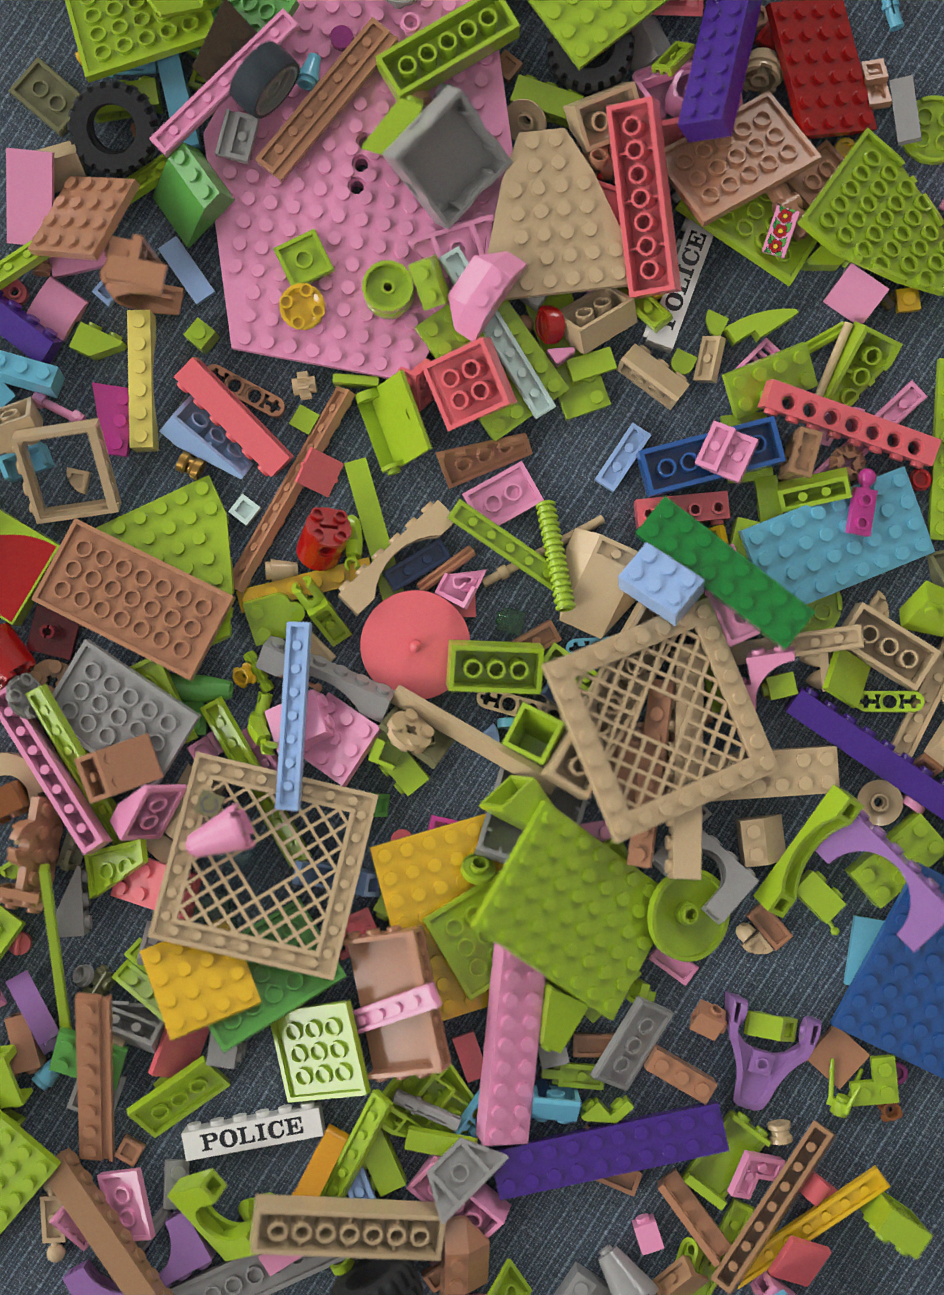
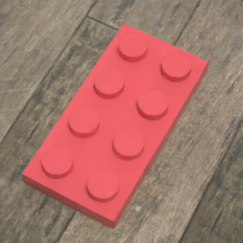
[110,858,202,920]

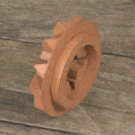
[829,445,866,482]

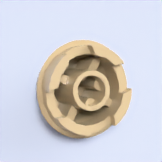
[743,47,784,96]

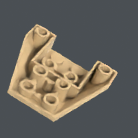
[559,528,638,639]

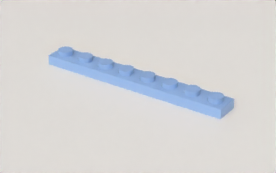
[275,622,312,811]

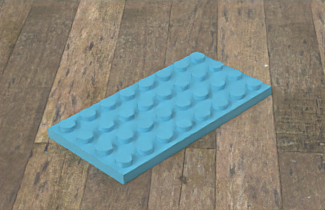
[738,466,935,604]

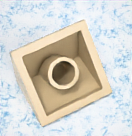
[36,141,88,193]

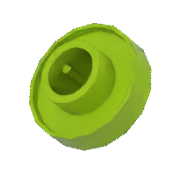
[461,853,495,885]

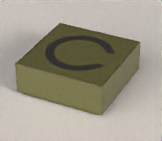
[194,789,225,818]

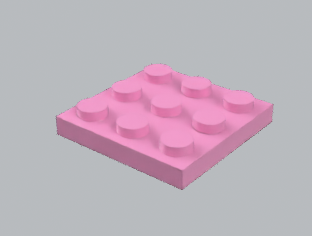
[304,692,382,787]

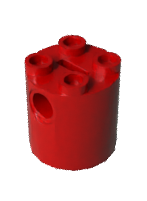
[296,507,352,571]
[0,622,36,690]

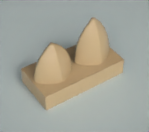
[799,652,833,692]

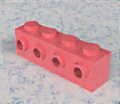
[634,491,730,529]

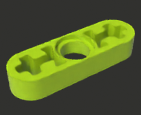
[857,691,925,713]

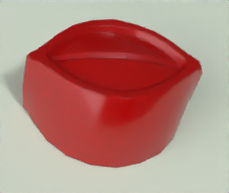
[535,305,565,344]

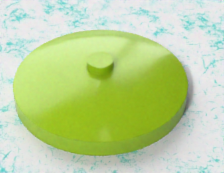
[647,870,730,962]

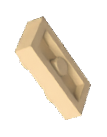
[693,336,726,383]

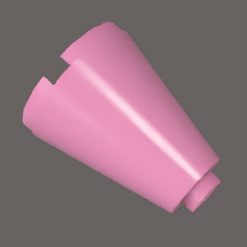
[185,803,255,858]

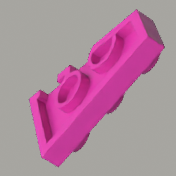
[92,382,130,458]

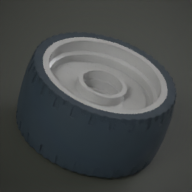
[229,40,300,119]

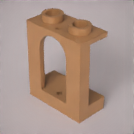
[777,426,823,481]

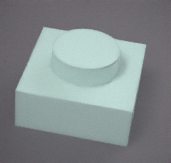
[228,494,262,526]

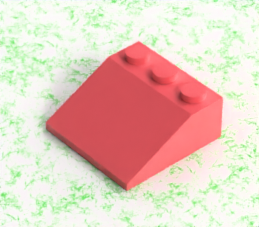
[421,337,517,431]

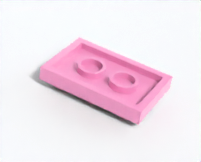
[462,461,544,526]
[97,1167,156,1241]

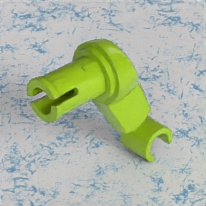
[344,514,363,571]
[247,691,278,756]

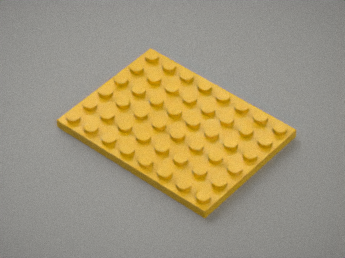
[369,813,505,1021]

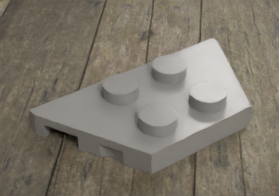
[427,1137,509,1225]

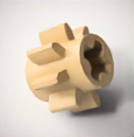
[292,371,317,400]

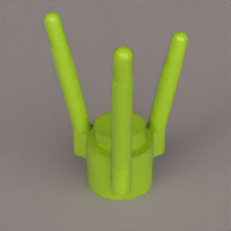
[826,1058,863,1118]

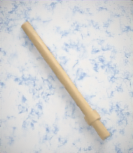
[482,515,605,587]

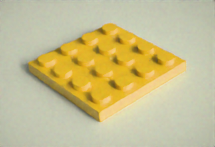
[139,917,262,1041]

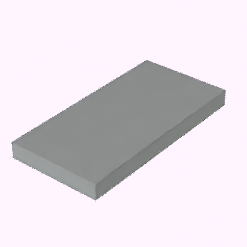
[590,996,674,1091]

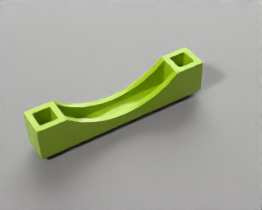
[753,784,864,918]

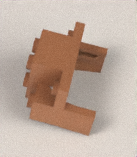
[100,234,185,316]

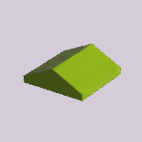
[487,1258,533,1295]

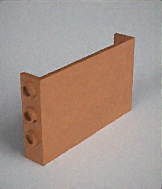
[342,925,451,1082]

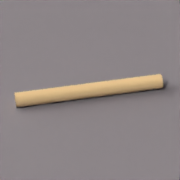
[809,322,853,408]

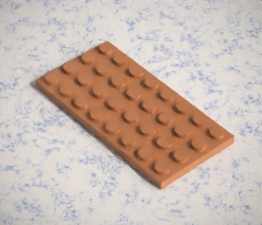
[31,518,236,681]

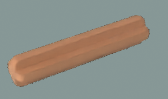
[416,545,476,591]

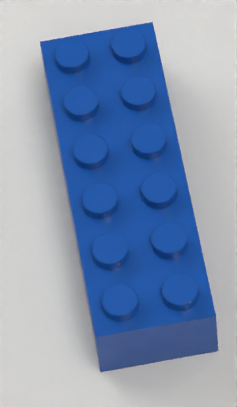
[636,416,786,498]

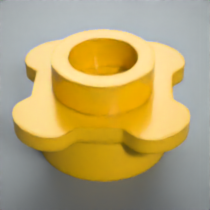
[233,662,257,688]

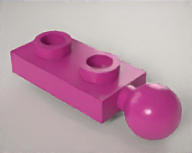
[845,468,878,537]

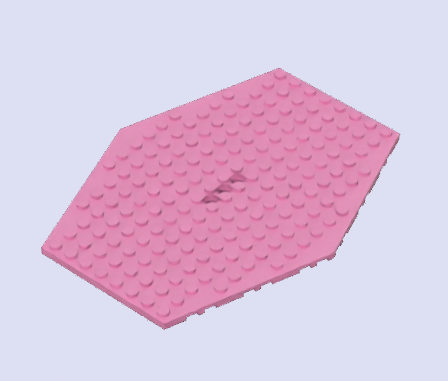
[204,0,513,379]

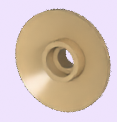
[507,99,547,141]
[857,780,903,826]

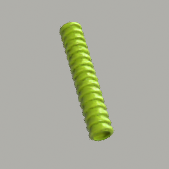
[535,500,576,612]

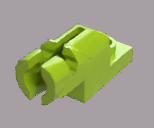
[291,575,352,647]

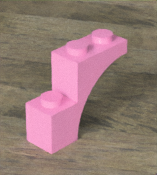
[742,646,796,711]

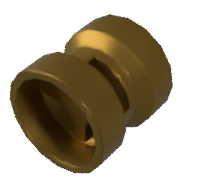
[175,451,207,481]

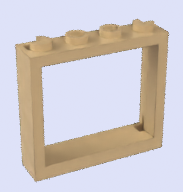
[10,418,122,524]

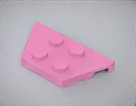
[408,214,494,280]

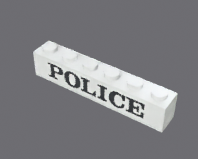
[643,217,714,354]
[181,1100,326,1161]

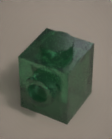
[495,607,526,636]

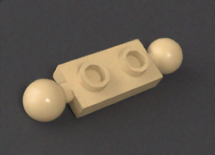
[40,1181,68,1263]

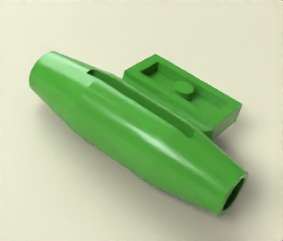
[169,673,233,735]

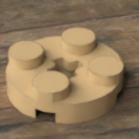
[387,708,434,754]

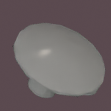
[6,673,41,719]

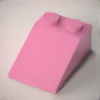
[110,784,187,840]

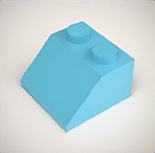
[531,1084,581,1124]

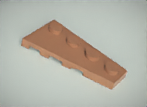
[435,433,533,489]

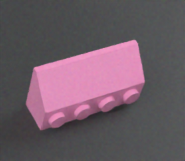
[406,1154,511,1238]

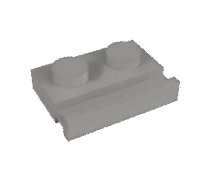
[215,109,260,165]

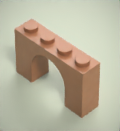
[4,1012,47,1078]

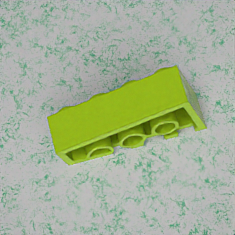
[899,581,944,637]

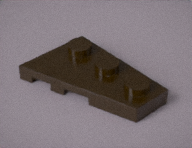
[192,0,257,82]

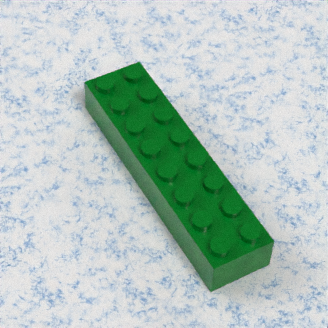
[635,496,815,651]

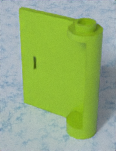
[355,370,432,476]

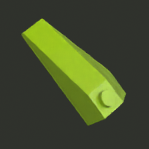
[824,321,903,413]

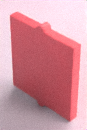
[295,447,344,497]

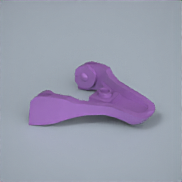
[724,991,821,1111]

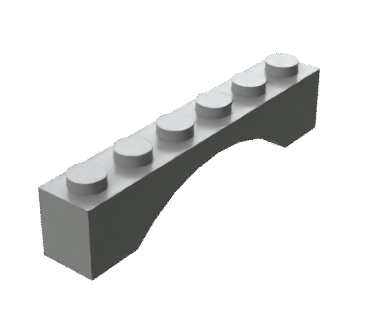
[256,636,395,723]

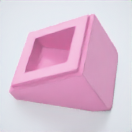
[546,347,575,368]

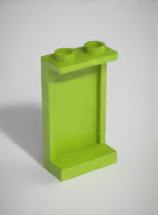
[681,1109,771,1211]

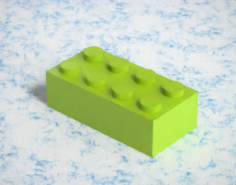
[446,639,544,694]
[844,811,944,909]

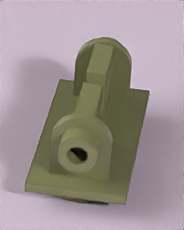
[56,830,84,871]
[81,964,115,997]

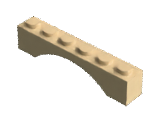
[338,500,454,616]

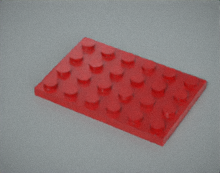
[765,0,877,139]

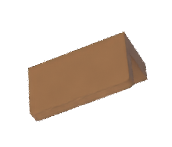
[652,1255,709,1295]

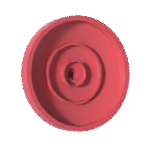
[360,590,470,699]

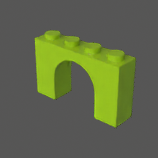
[167,1168,257,1262]

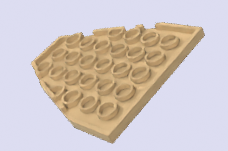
[487,128,628,301]

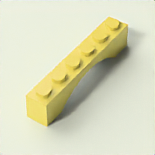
[127,310,159,452]

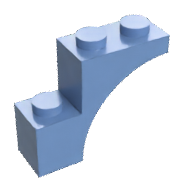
[292,860,380,897]

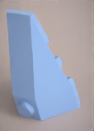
[159,395,253,479]

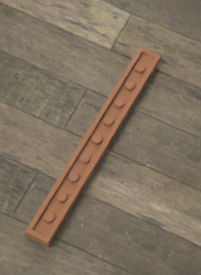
[233,386,355,593]

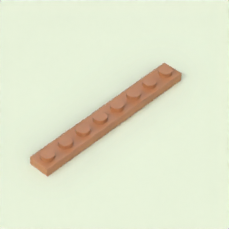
[627,679,675,868]

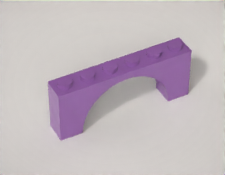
[815,809,944,952]
[63,1209,216,1295]

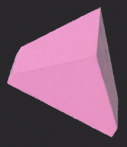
[434,569,487,610]

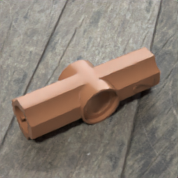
[766,182,809,241]

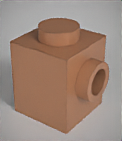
[689,999,728,1041]

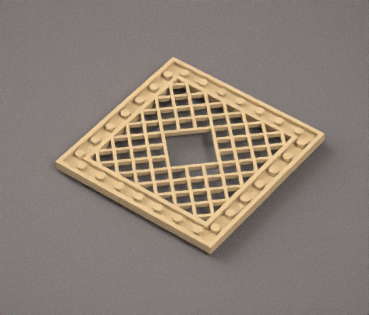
[541,597,780,843]
[148,752,378,980]

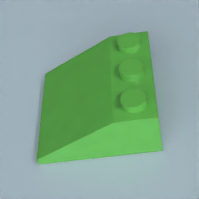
[152,142,235,248]

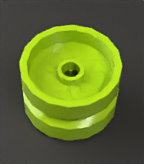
[362,260,414,319]

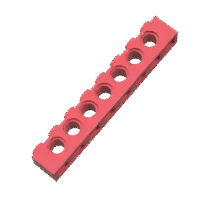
[758,379,942,469]

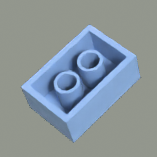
[618,542,704,626]

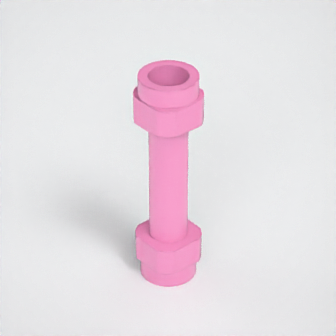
[32,392,86,422]

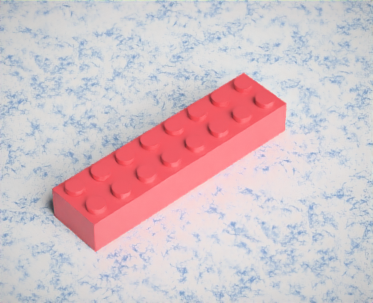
[606,96,682,299]

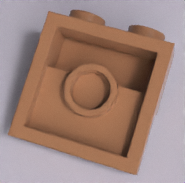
[0,882,44,914]

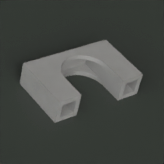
[652,826,759,925]

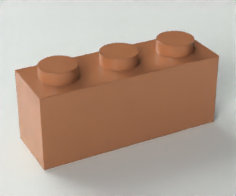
[643,1044,718,1105]

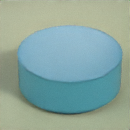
[497,717,515,729]

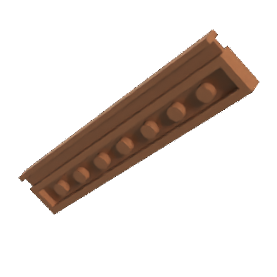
[255,17,399,183]
[75,993,115,1162]

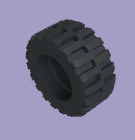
[547,29,635,97]
[67,80,161,175]
[330,1258,424,1295]

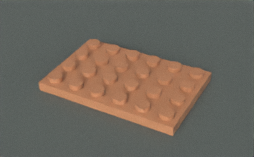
[665,91,822,227]

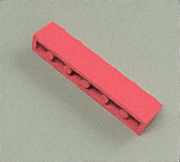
[174,357,295,477]

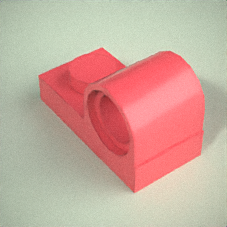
[801,1171,837,1207]

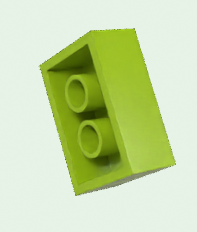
[859,1192,933,1260]

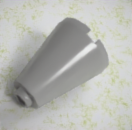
[598,1244,658,1295]

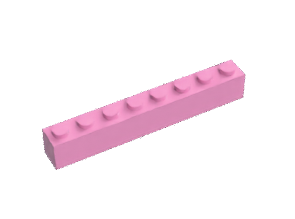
[0,686,112,855]

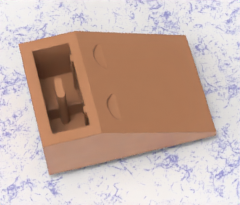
[74,733,164,804]

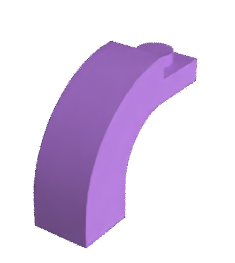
[6,970,59,1055]

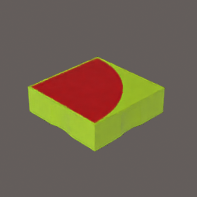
[0,508,60,626]

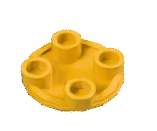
[279,283,325,330]

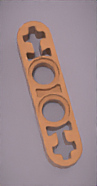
[207,364,286,418]

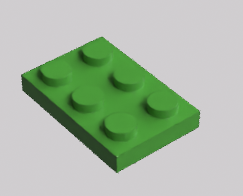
[49,1027,129,1090]

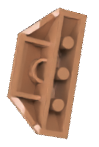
[439,1215,490,1295]

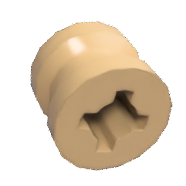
[767,1119,793,1145]

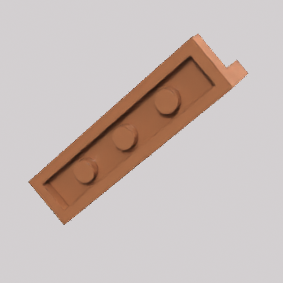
[657,1167,732,1267]

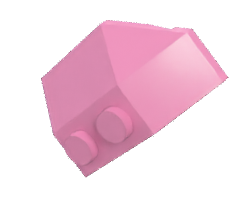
[448,251,527,342]

